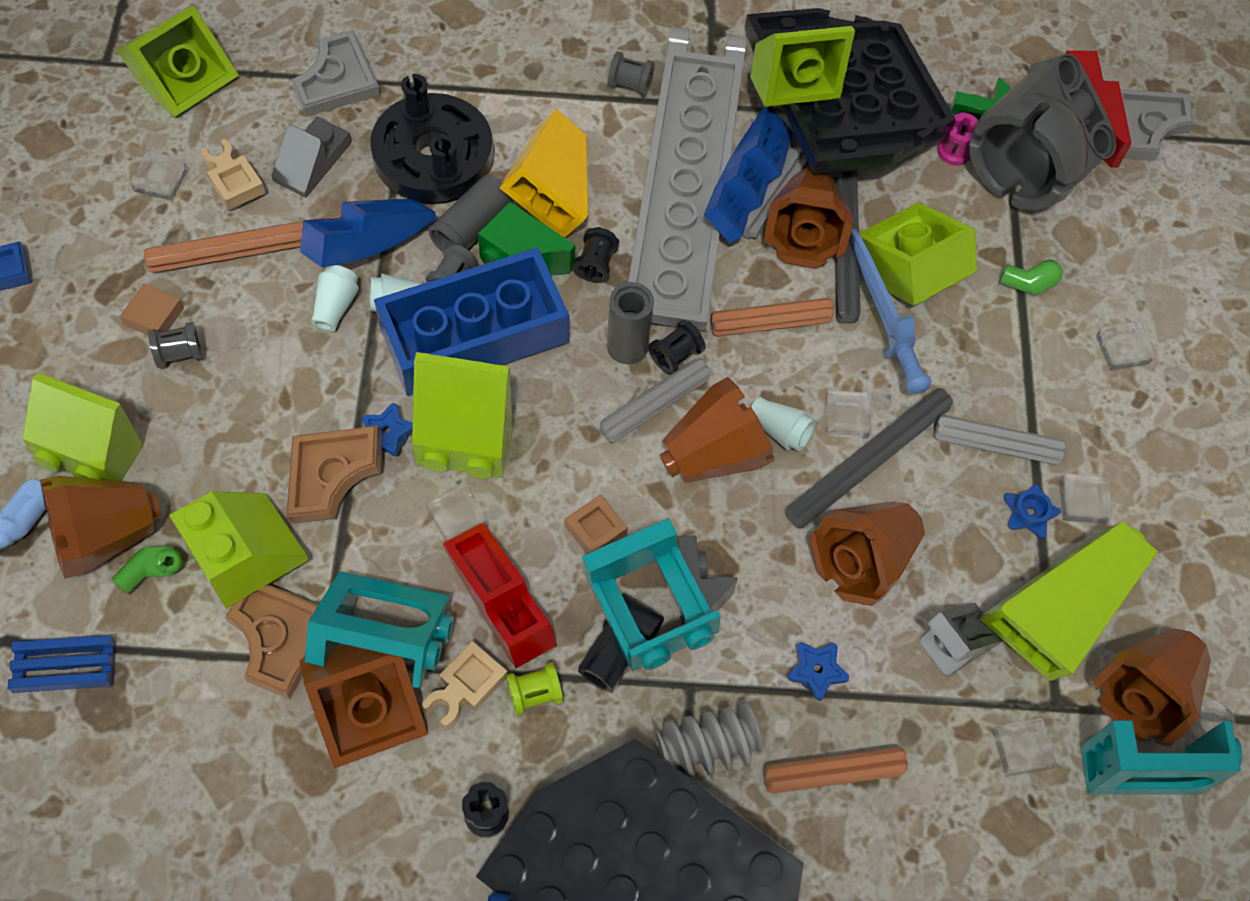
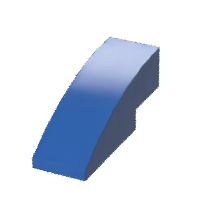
[300,199,435,267]

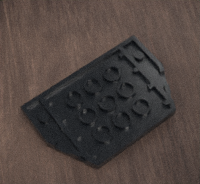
[745,8,956,175]
[476,739,804,901]

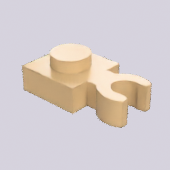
[201,139,265,210]
[422,641,508,731]

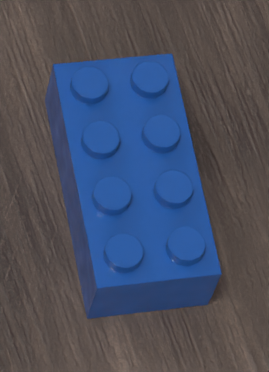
[374,247,570,396]

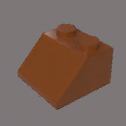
[299,644,428,769]

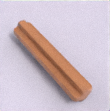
[710,298,834,336]
[764,747,908,794]

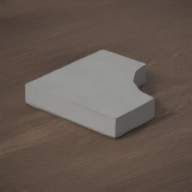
[291,30,380,117]
[1121,89,1194,161]

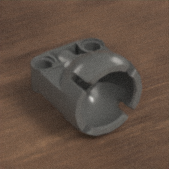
[970,53,1116,210]

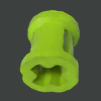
[506,662,563,717]

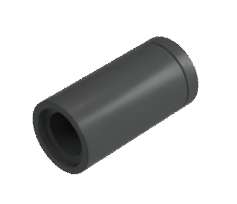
[428,174,513,252]
[607,282,654,364]

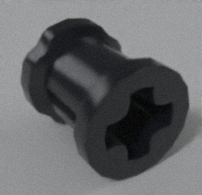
[573,227,620,283]
[648,320,706,375]
[462,782,509,838]

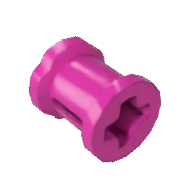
[937,113,978,166]

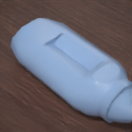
[0,479,45,549]

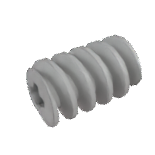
[653,703,762,780]

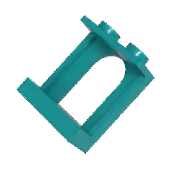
[582,518,720,672]
[305,571,454,688]
[1080,721,1243,795]

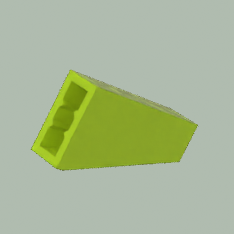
[980,521,1158,681]

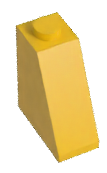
[499,108,588,238]

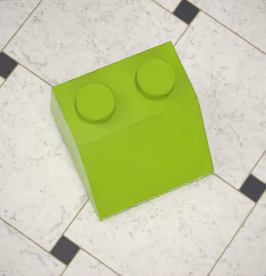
[116,5,239,117]
[750,26,855,107]
[859,202,977,306]
[22,372,143,481]
[169,491,309,609]

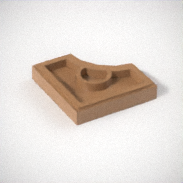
[286,426,383,524]
[225,585,318,700]

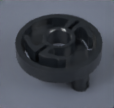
[370,74,493,202]

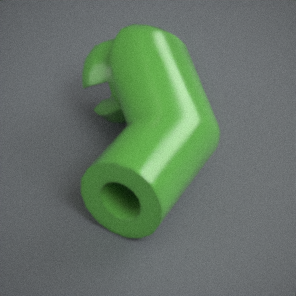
[1000,259,1063,295]
[111,546,182,595]

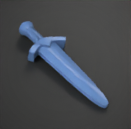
[850,229,932,394]

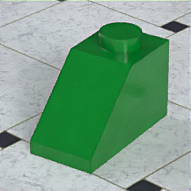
[478,202,575,276]

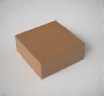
[120,283,184,335]
[564,494,628,554]

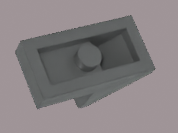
[272,116,352,198]
[677,535,738,626]
[920,603,1003,676]

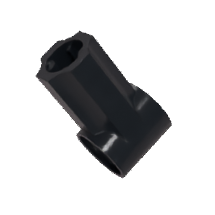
[578,593,664,693]

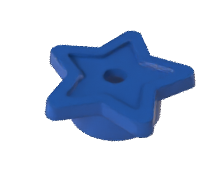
[362,403,413,456]
[1004,485,1061,539]
[788,643,849,701]

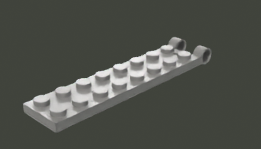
[628,26,747,331]

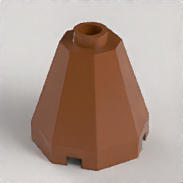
[764,167,853,268]
[659,377,774,483]
[40,476,161,579]
[809,501,925,606]
[1093,628,1211,747]

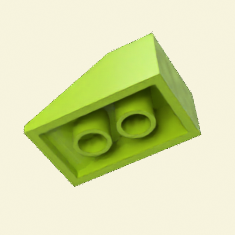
[412,352,513,479]

